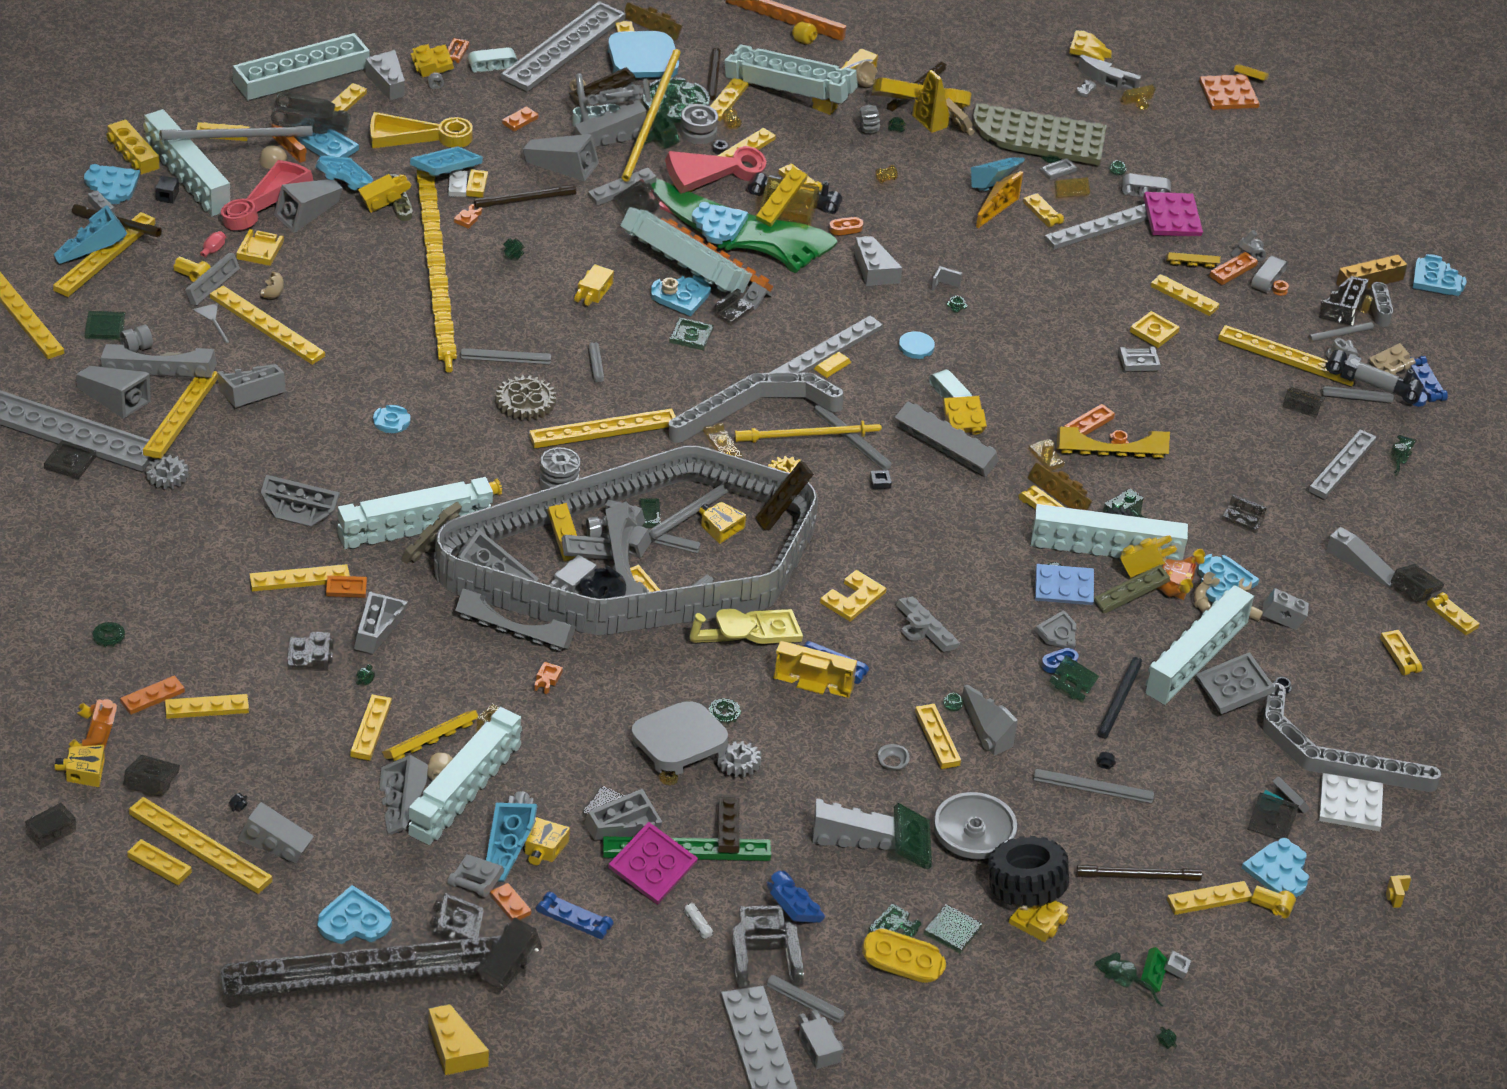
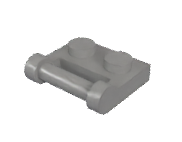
[1118,347,1160,371]
[448,854,504,897]

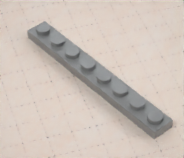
[1044,204,1148,249]
[770,316,883,373]

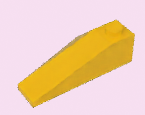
[912,70,949,133]

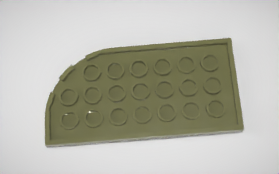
[973,103,1107,165]

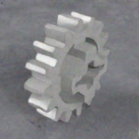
[146,455,188,489]
[717,741,761,777]

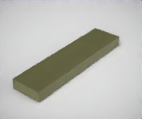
[1094,565,1170,614]

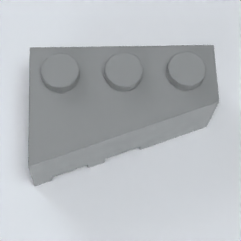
[854,236,902,286]
[217,364,286,407]
[354,592,408,654]
[584,789,663,840]
[238,802,314,863]

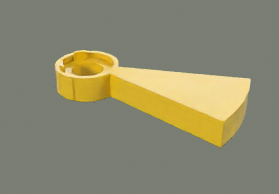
[872,77,972,108]
[370,112,473,148]

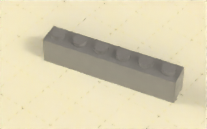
[895,401,999,477]

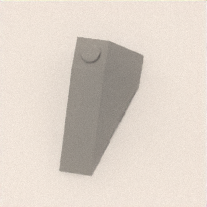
[1326,527,1400,588]
[458,530,539,582]
[379,755,428,834]

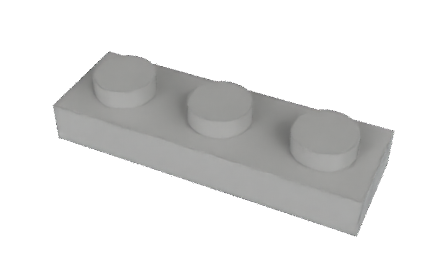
[561,535,613,560]

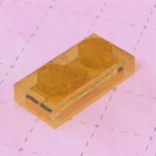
[1054,177,1090,198]

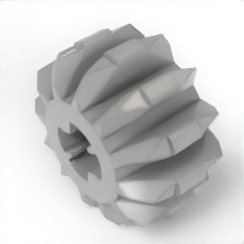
[859,105,880,133]

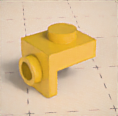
[1386,875,1411,908]

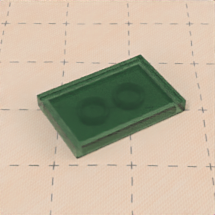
[894,803,932,869]

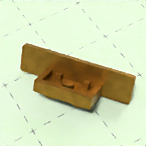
[624,2,682,40]
[1028,463,1092,511]

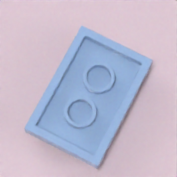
[1035,564,1094,605]

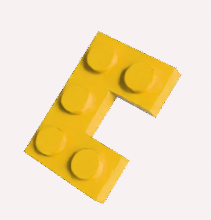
[820,570,887,622]

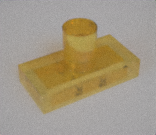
[1120,85,1156,110]
[1028,440,1065,471]

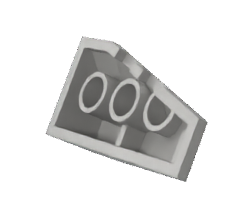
[962,685,1018,756]

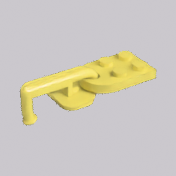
[689,609,803,644]

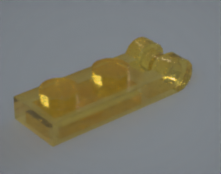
[703,423,742,458]

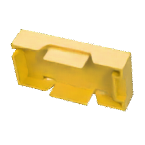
[773,641,857,698]

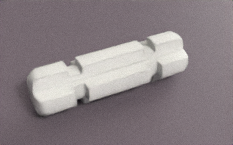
[684,903,713,939]

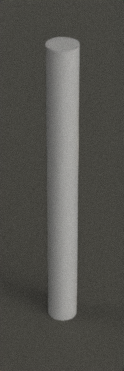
[1309,322,1374,341]

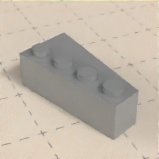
[812,798,897,850]

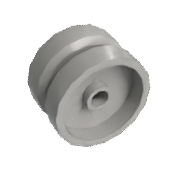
[680,104,718,144]

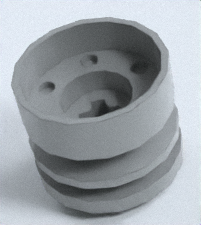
[540,447,580,490]

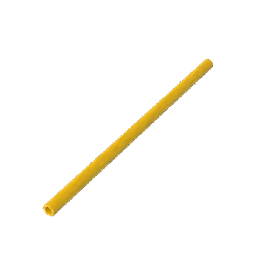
[622,49,681,182]

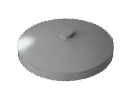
[934,792,1017,859]

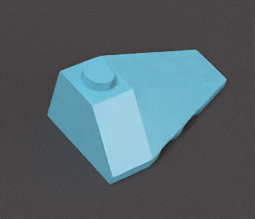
[486,803,537,882]

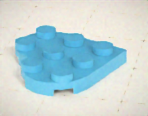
[315,156,373,190]
[84,164,140,204]
[692,202,748,244]
[1413,254,1467,296]
[651,275,711,316]
[1198,554,1259,603]
[1242,838,1309,897]
[318,885,392,944]

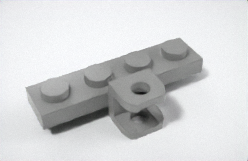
[896,596,960,652]

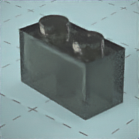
[25,803,76,850]

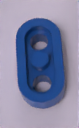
[1042,648,1078,673]

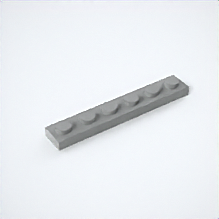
[1309,429,1376,499]

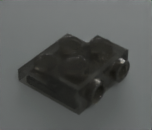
[614,179,661,215]
[1390,564,1445,602]
[288,632,334,671]
[123,754,180,796]
[429,893,484,945]

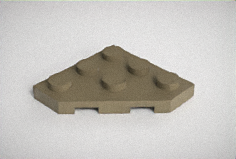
[401,502,462,564]

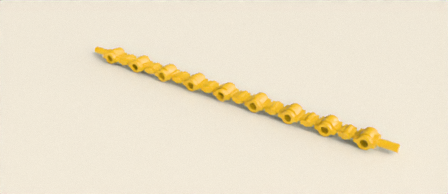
[416,168,457,373]

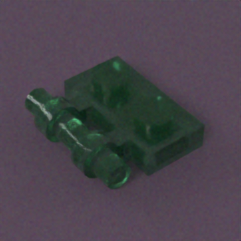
[1049,655,1099,702]
[868,903,922,937]

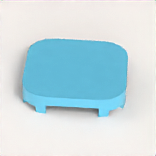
[607,31,679,80]

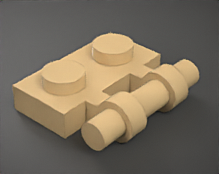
[946,98,974,135]
[1369,343,1416,375]

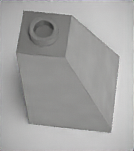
[523,134,599,181]
[274,179,342,233]
[76,366,151,419]

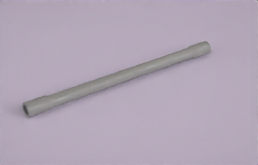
[159,126,313,140]

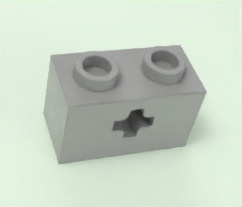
[1262,588,1309,630]

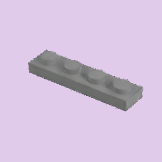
[588,167,657,205]
[185,253,240,305]

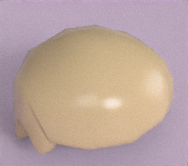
[855,61,877,87]
[259,146,287,169]
[260,272,284,299]

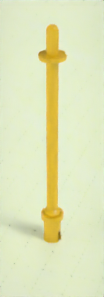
[735,420,882,443]

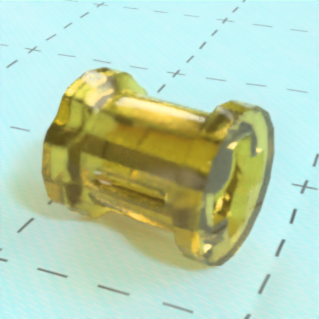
[722,108,742,130]
[875,165,898,183]

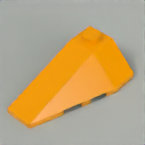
[976,171,1023,228]

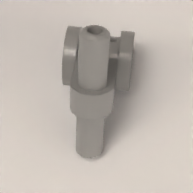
[1231,230,1266,261]
[1326,338,1359,358]

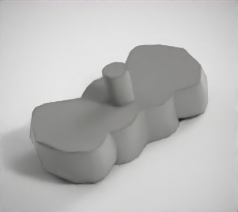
[1076,80,1096,97]

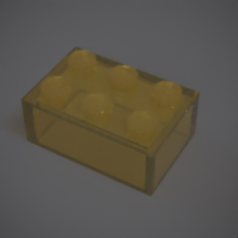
[760,177,819,226]

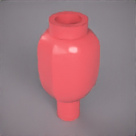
[200,231,226,258]

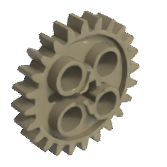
[496,375,556,421]

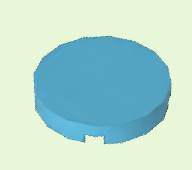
[899,331,934,359]
[373,405,410,433]

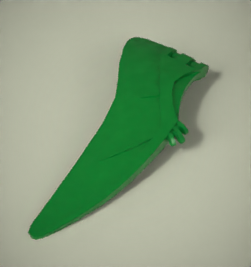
[648,178,837,274]

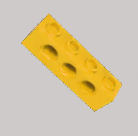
[106,120,159,175]

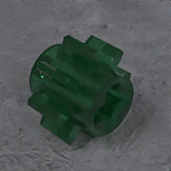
[503,238,525,259]

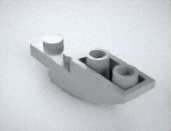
[1078,55,1141,92]

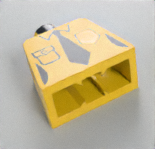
[699,502,746,544]
[55,745,105,787]
[525,817,570,865]

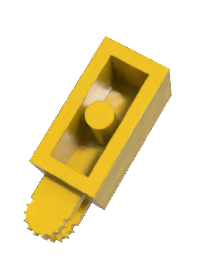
[358,174,411,213]
[574,264,614,306]
[1120,535,1177,578]

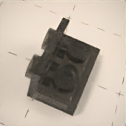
[714,288,754,326]
[1283,387,1325,418]
[1222,495,1267,533]

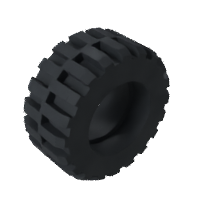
[988,836,1070,907]

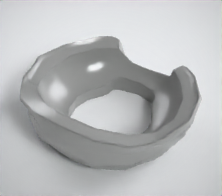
[878,744,909,771]

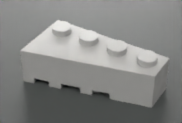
[574,99,646,146]

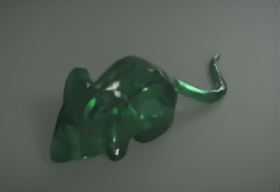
[1391,435,1416,476]
[1094,952,1163,1006]

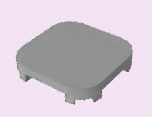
[632,702,729,775]

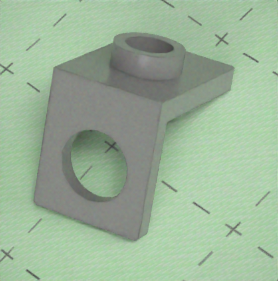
[931,266,962,291]
[741,282,774,310]

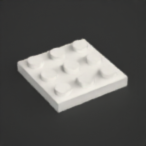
[1319,773,1383,831]

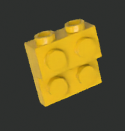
[410,44,454,77]
[942,396,987,435]
[1009,900,1069,942]

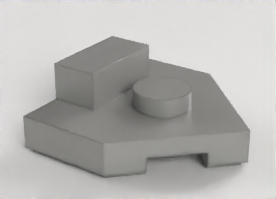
[1035,610,1076,649]

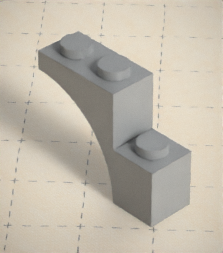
[605,500,651,558]

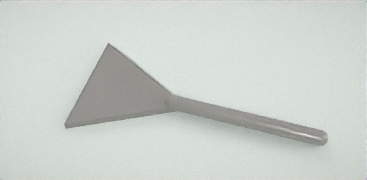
[192,303,229,343]

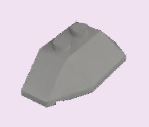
[261,475,340,527]

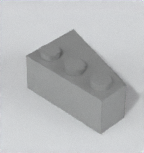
[365,50,405,100]

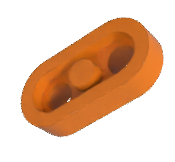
[829,217,863,235]

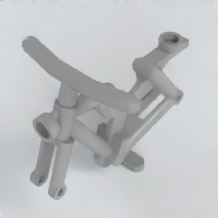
[576,73,651,121]

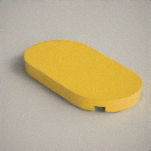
[862,929,946,983]

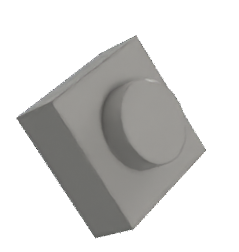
[1164,950,1191,979]

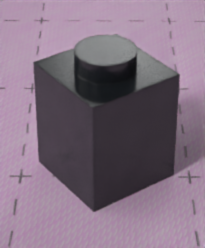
[156,176,179,204]

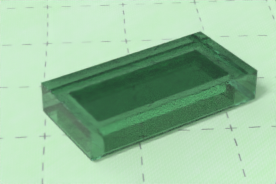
[640,498,660,528]

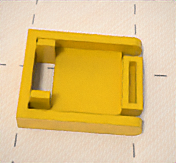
[236,229,284,266]

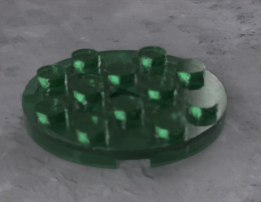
[643,78,710,123]

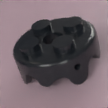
[580,565,626,599]

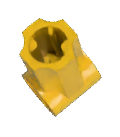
[173,256,211,282]
[1251,886,1296,918]

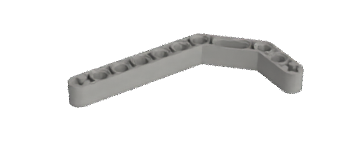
[669,373,843,443]
[1262,683,1441,792]

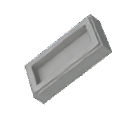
[1040,159,1077,180]
[1273,776,1309,813]

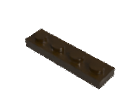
[569,67,636,107]
[755,461,814,531]
[718,796,740,853]

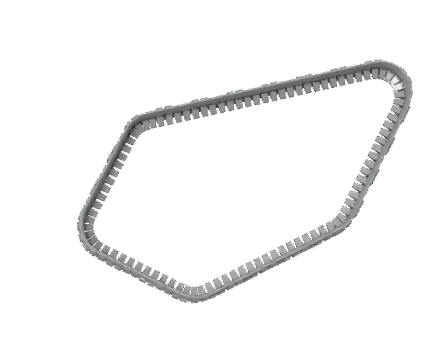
[434,446,818,635]

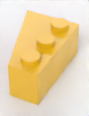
[428,1005,489,1075]

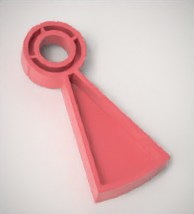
[665,146,766,194]
[221,160,314,230]

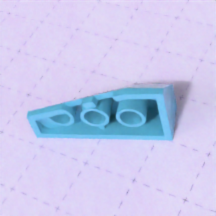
[971,158,1024,191]
[54,205,127,264]

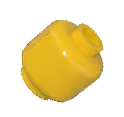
[792,22,817,45]

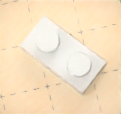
[449,170,467,197]

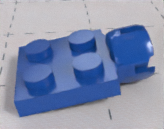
[767,871,825,922]

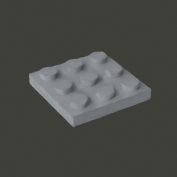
[1196,652,1275,714]

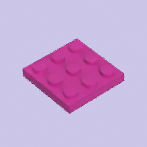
[1143,192,1203,236]
[608,822,698,905]

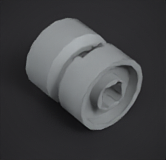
[120,325,153,352]
[586,516,609,538]

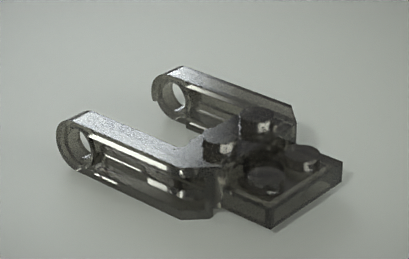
[271,91,351,134]
[731,905,804,988]

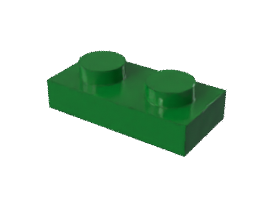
[1141,947,1167,993]

